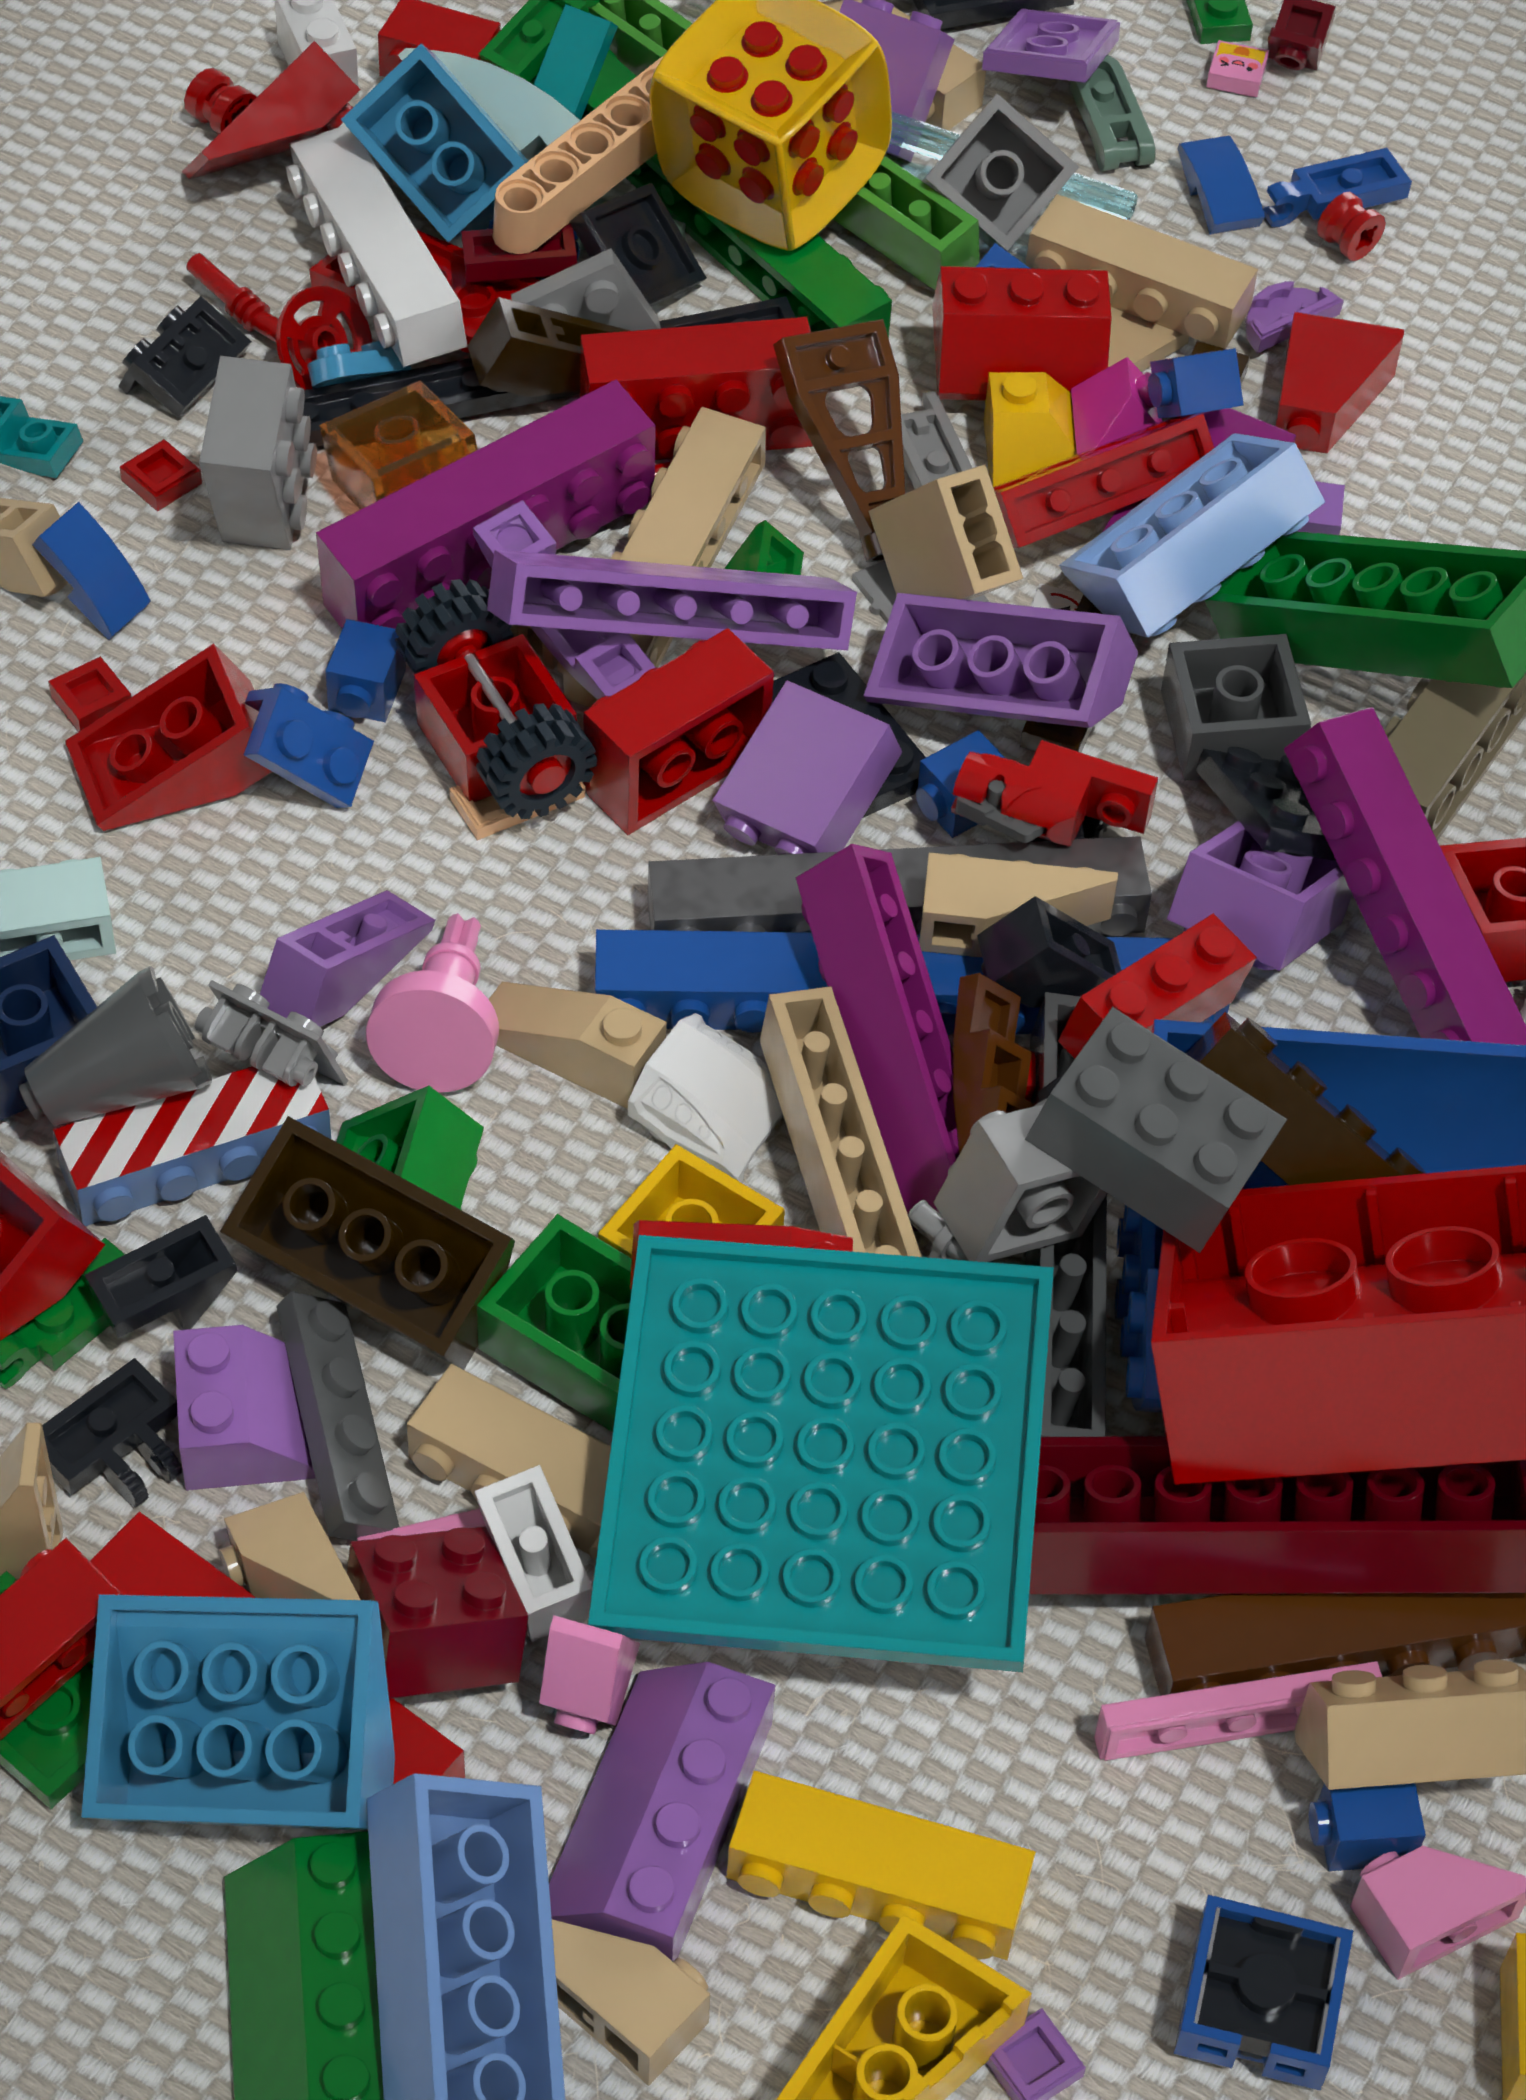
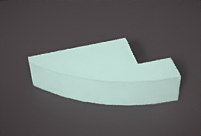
[398,48,580,161]

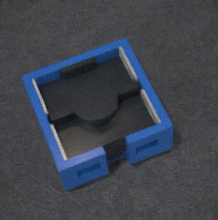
[1174,1895,1354,2091]

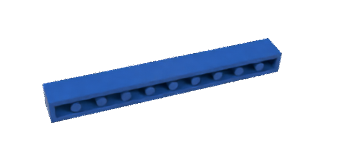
[595,929,1230,1035]

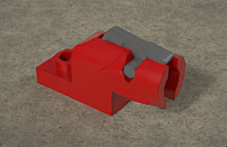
[951,740,1158,846]

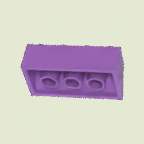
[864,593,1138,728]
[549,1661,776,1961]

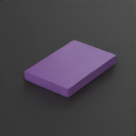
[982,9,1120,83]

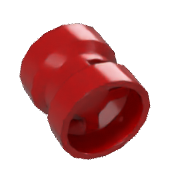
[184,68,257,135]

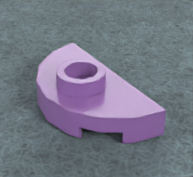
[1245,281,1344,353]

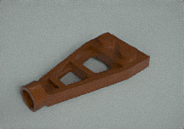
[773,319,906,562]

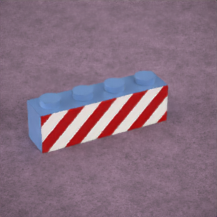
[53,1066,332,1226]

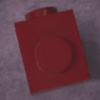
[1268,0,1336,71]

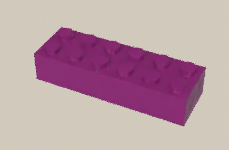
[316,380,655,629]

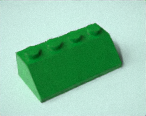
[225,1831,384,2100]

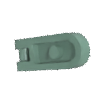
[1069,55,1156,171]

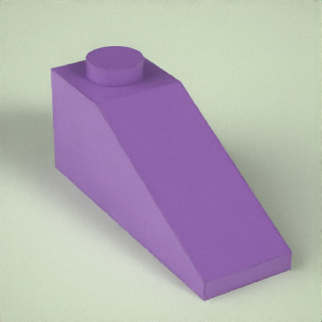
[260,890,435,1027]

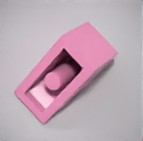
[539,1615,640,1735]
[1350,1846,1526,1980]

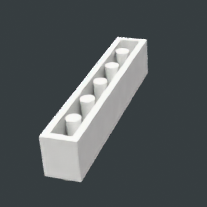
[286,126,468,367]

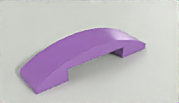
[473,500,656,699]

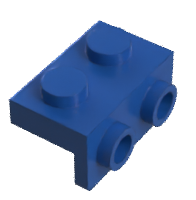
[244,683,374,808]

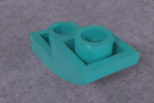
[0,396,84,478]

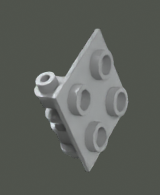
[195,980,348,1086]

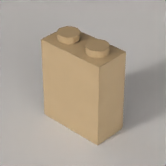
[868,464,1024,600]

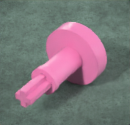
[366,913,499,1093]

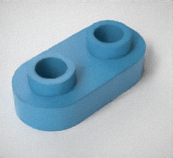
[307,341,412,388]

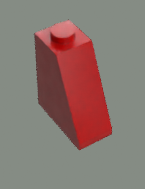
[1275,312,1405,454]

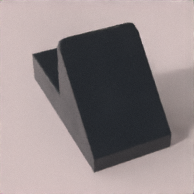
[85,1215,238,1338]

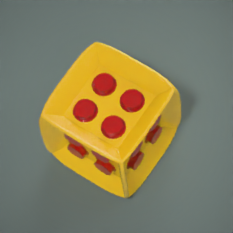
[649,0,892,251]

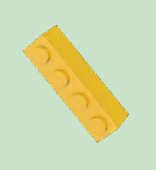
[726,1770,1036,1960]

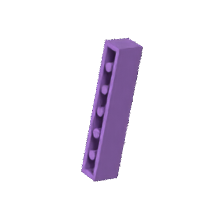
[487,550,857,651]

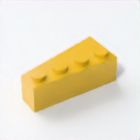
[776,1914,1032,2100]

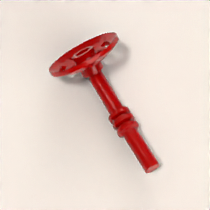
[186,253,373,390]

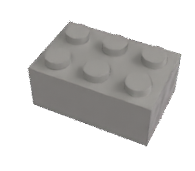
[199,356,317,550]

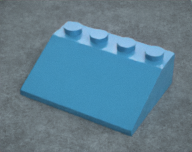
[81,1595,395,1831]

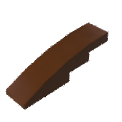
[953,973,1035,1155]

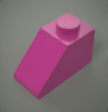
[1071,357,1162,454]

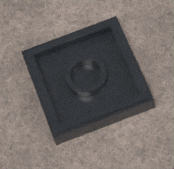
[569,182,707,307]

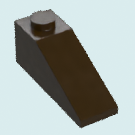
[468,297,631,397]

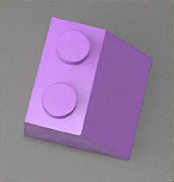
[173,1325,316,1491]

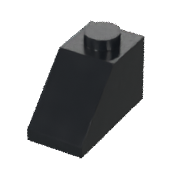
[977,896,1122,1008]

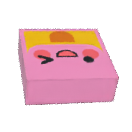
[1206,40,1269,97]

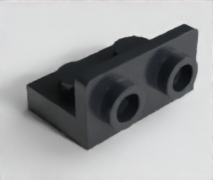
[118,296,252,418]

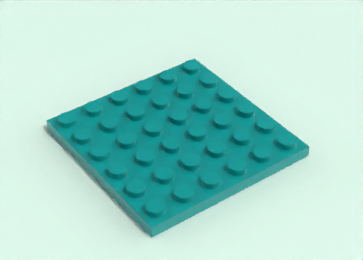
[588,1235,1054,1673]

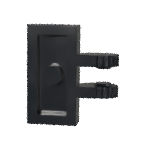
[42,1358,183,1507]

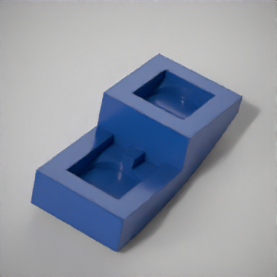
[1177,135,1265,234]
[32,502,151,640]

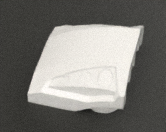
[628,1013,783,1182]

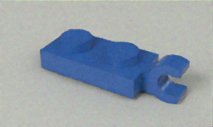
[1263,148,1412,227]

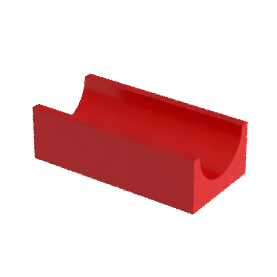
[1151,1165,1526,1485]

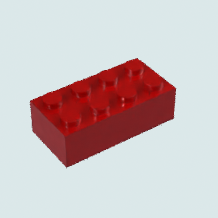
[580,317,813,460]

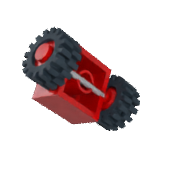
[395,579,597,819]

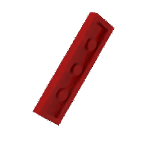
[993,413,1214,548]

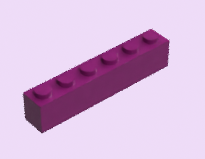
[1284,707,1526,1045]
[795,844,959,1232]

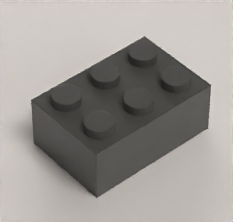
[1025,1007,1287,1253]

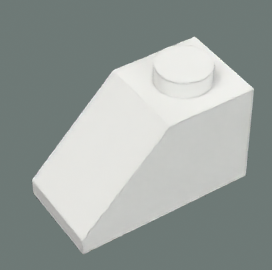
[474,1465,593,1642]

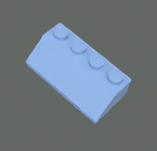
[1059,433,1325,637]

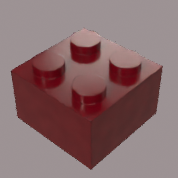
[347,1526,529,1699]

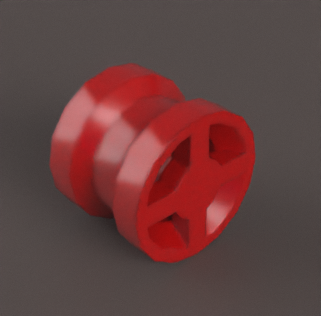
[1317,191,1386,261]

